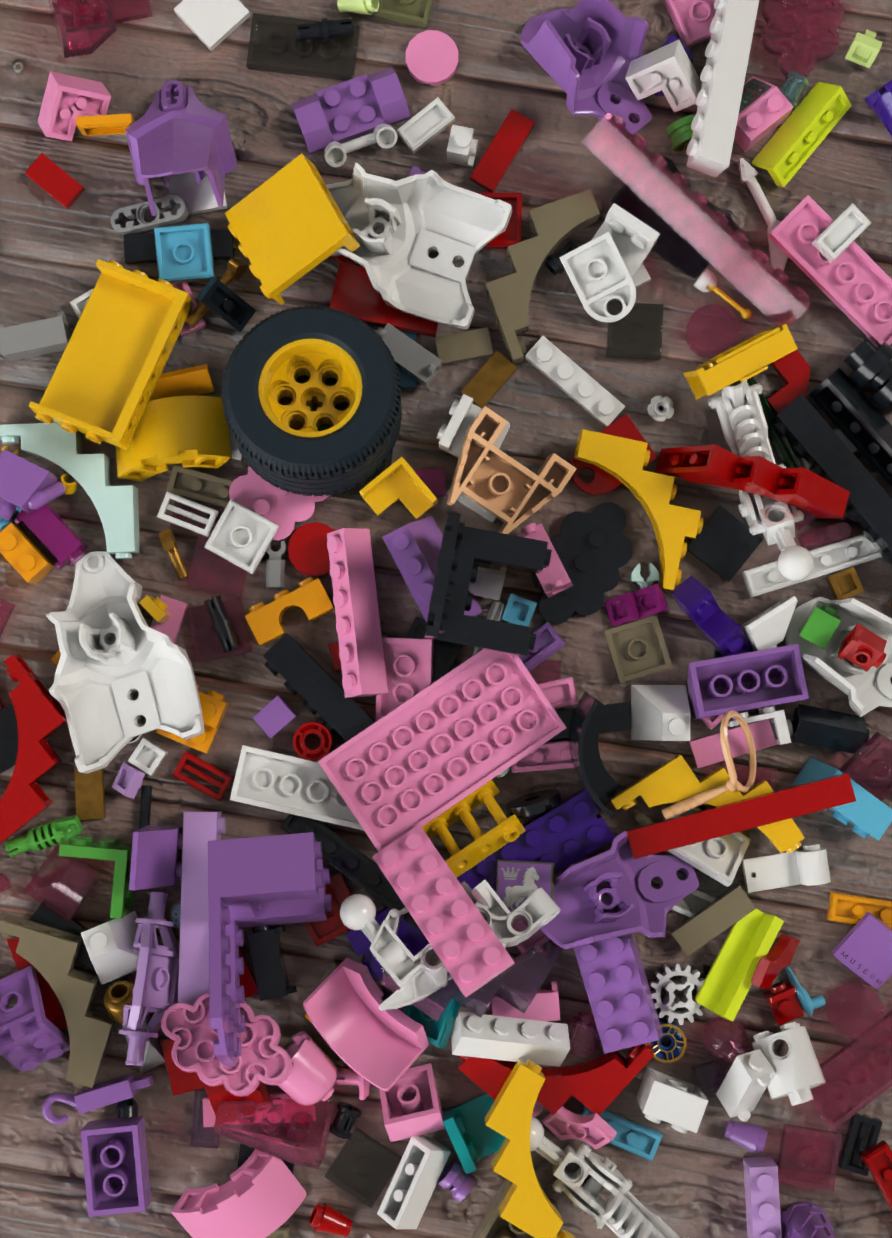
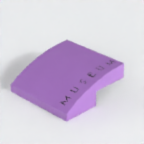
[831,912,892,990]

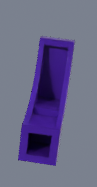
[671,575,754,657]

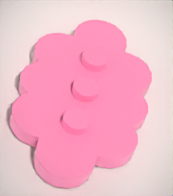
[229,465,330,541]
[161,992,293,1097]

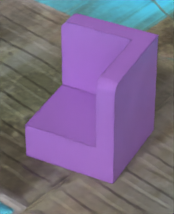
[253,696,298,739]

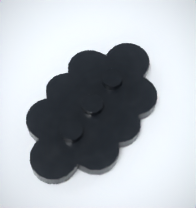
[532,502,632,625]

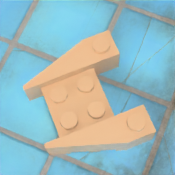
[446,406,577,534]

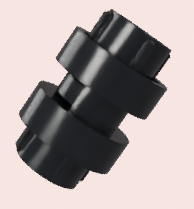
[843,337,892,410]

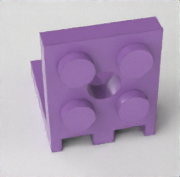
[0,966,70,1072]

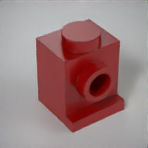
[837,623,887,672]

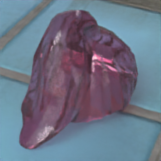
[702,1016,754,1064]

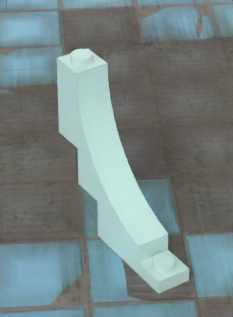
[0,422,140,559]

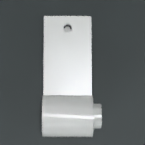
[742,843,831,893]

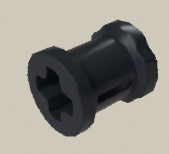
[327,1101,361,1140]

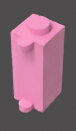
[517,523,573,598]
[486,981,560,1021]

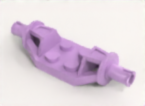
[119,892,180,1066]

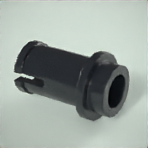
[545,241,578,275]

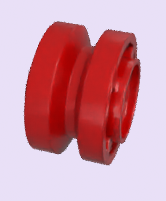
[293,722,333,761]

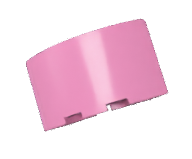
[303,957,429,1092]
[171,1148,307,1238]

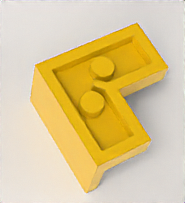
[359,457,438,520]

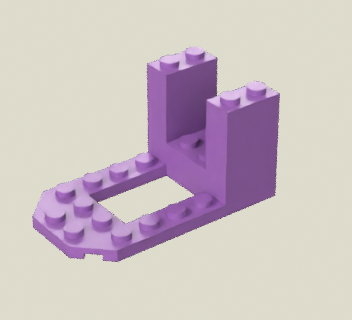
[208,832,332,1067]

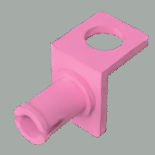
[334,1067,370,1100]

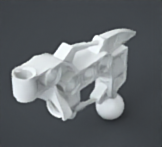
[340,879,561,1011]

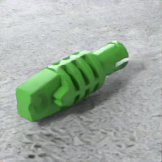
[5,815,83,857]

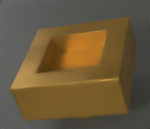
[826,566,864,600]

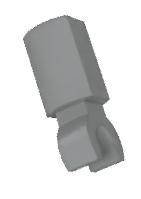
[266,541,287,588]

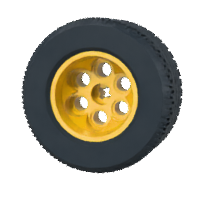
[222,306,402,496]

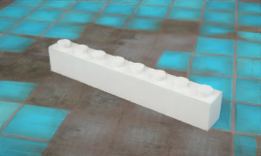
[686,0,759,178]

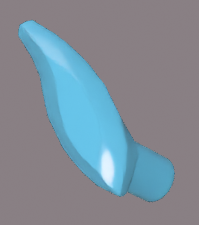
[785,966,826,1017]

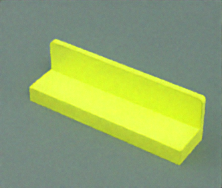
[751,82,852,188]
[695,908,784,1022]

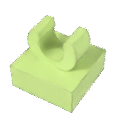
[845,29,883,69]

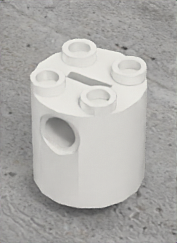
[752,1022,826,1106]

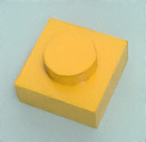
[139,595,171,624]

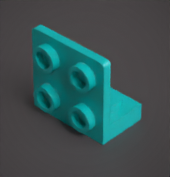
[443,1093,506,1174]

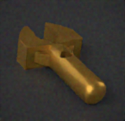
[159,528,189,580]

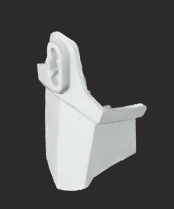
[785,596,892,717]

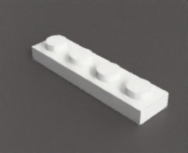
[525,336,625,428]

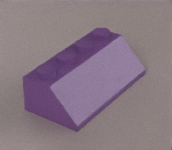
[382,516,483,623]
[688,644,809,720]

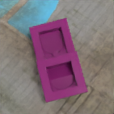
[605,584,668,627]

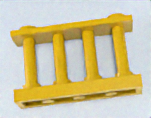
[422,779,526,878]

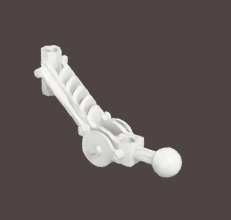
[708,380,814,581]
[530,1117,689,1238]

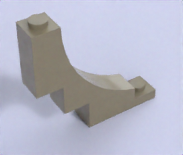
[485,188,602,365]
[0,913,115,1088]

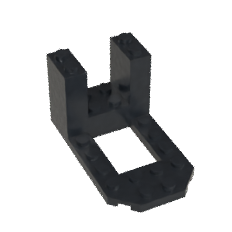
[424,512,552,656]

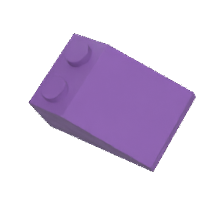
[129,825,183,890]

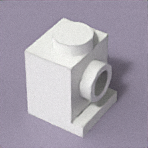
[447,124,478,168]

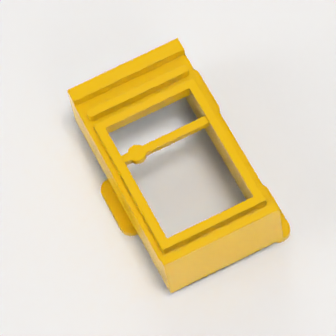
[683,324,798,400]

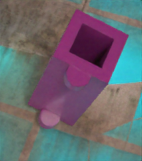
[14,503,88,570]

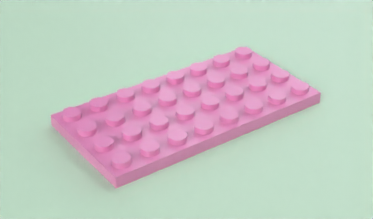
[318,649,566,852]

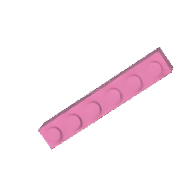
[327,528,388,698]

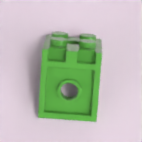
[59,835,135,919]

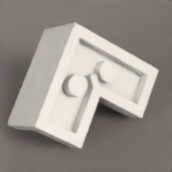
[625,40,702,113]

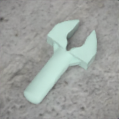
[630,563,659,590]

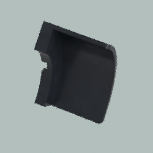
[611,152,738,279]
[569,691,620,818]

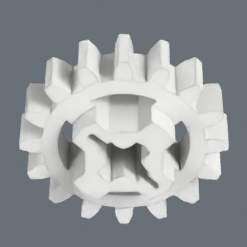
[649,962,705,1025]

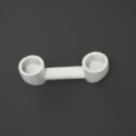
[324,124,398,167]

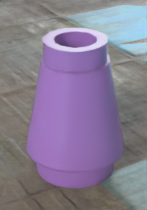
[724,1120,768,1153]

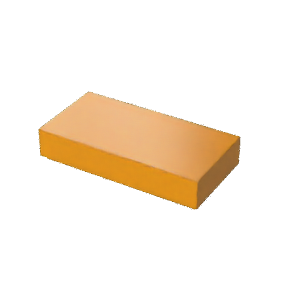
[76,114,135,136]

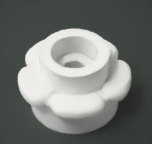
[647,395,674,422]

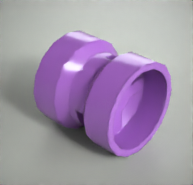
[437,1161,476,1202]

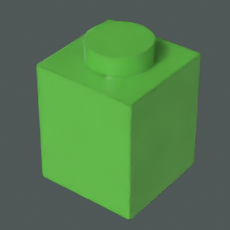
[798,603,841,649]

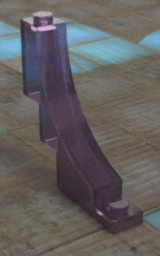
[380,939,563,1022]

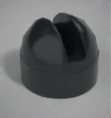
[116,1098,138,1118]

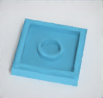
[154,223,215,283]

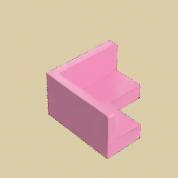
[38,71,111,142]

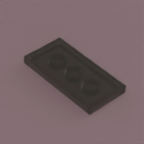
[246,13,360,81]

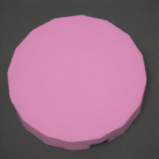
[406,30,458,86]

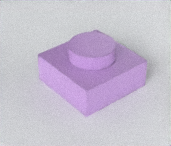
[112,762,145,799]

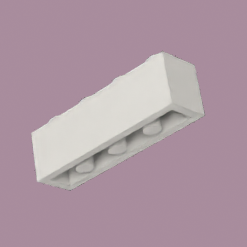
[451,1012,570,1067]

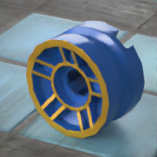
[649,1019,687,1063]

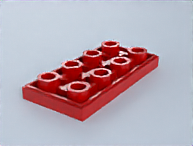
[330,262,438,338]

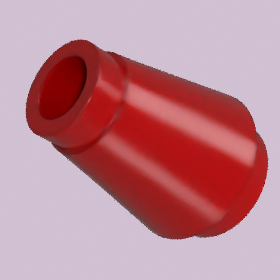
[309,1203,353,1237]

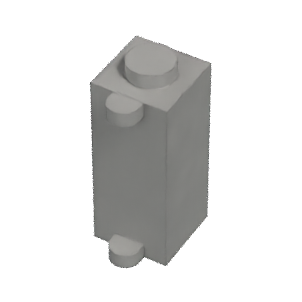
[0,311,71,361]
[376,323,442,388]

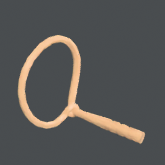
[662,710,757,820]

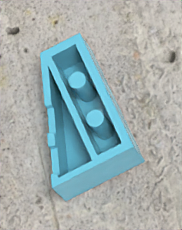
[793,757,892,841]

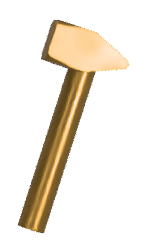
[185,258,246,328]

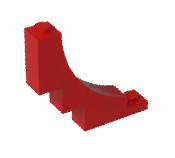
[654,444,850,518]
[0,654,67,845]
[458,1043,654,1116]

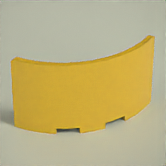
[115,395,232,482]

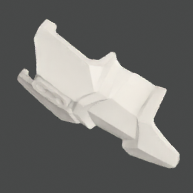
[326,163,512,329]
[46,551,205,774]

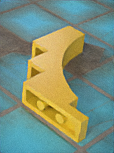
[610,754,805,854]
[484,1059,576,1238]

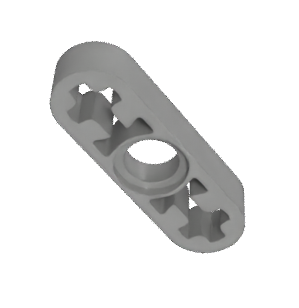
[111,195,190,235]

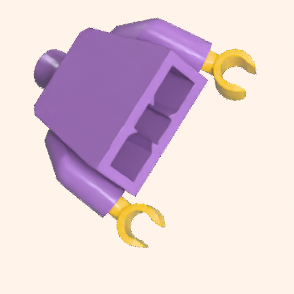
[0,446,77,521]

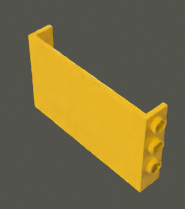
[29,259,193,450]

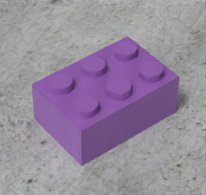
[81,1116,152,1217]

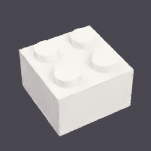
[636,1067,708,1134]

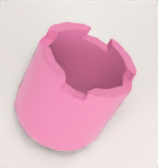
[277,1031,338,1106]

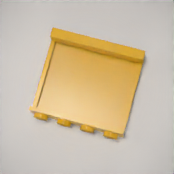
[225,153,360,305]

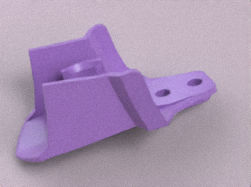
[520,0,652,137]
[125,80,237,216]
[540,831,699,949]

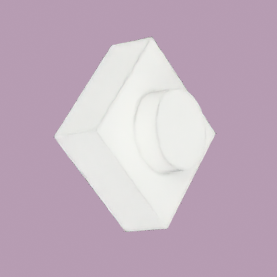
[128,737,168,776]

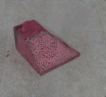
[23,845,102,922]

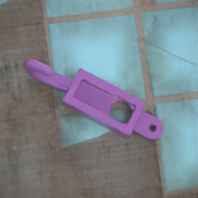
[42,1073,154,1125]

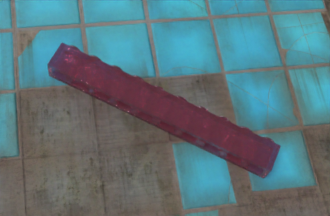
[581,112,810,329]

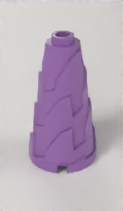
[780,1201,835,1238]

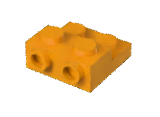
[156,683,229,754]

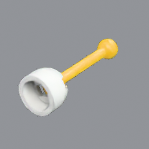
[693,268,752,320]

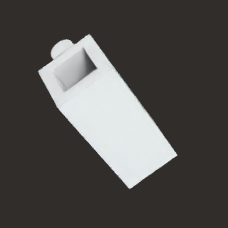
[716,1049,775,1122]

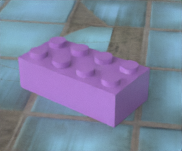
[574,934,663,1054]

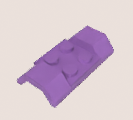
[291,67,411,155]

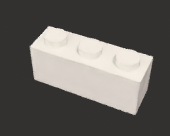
[377,1136,451,1229]

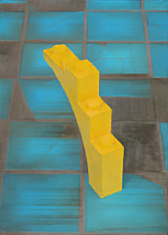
[574,429,703,590]

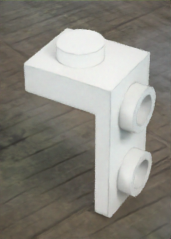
[728,705,793,745]

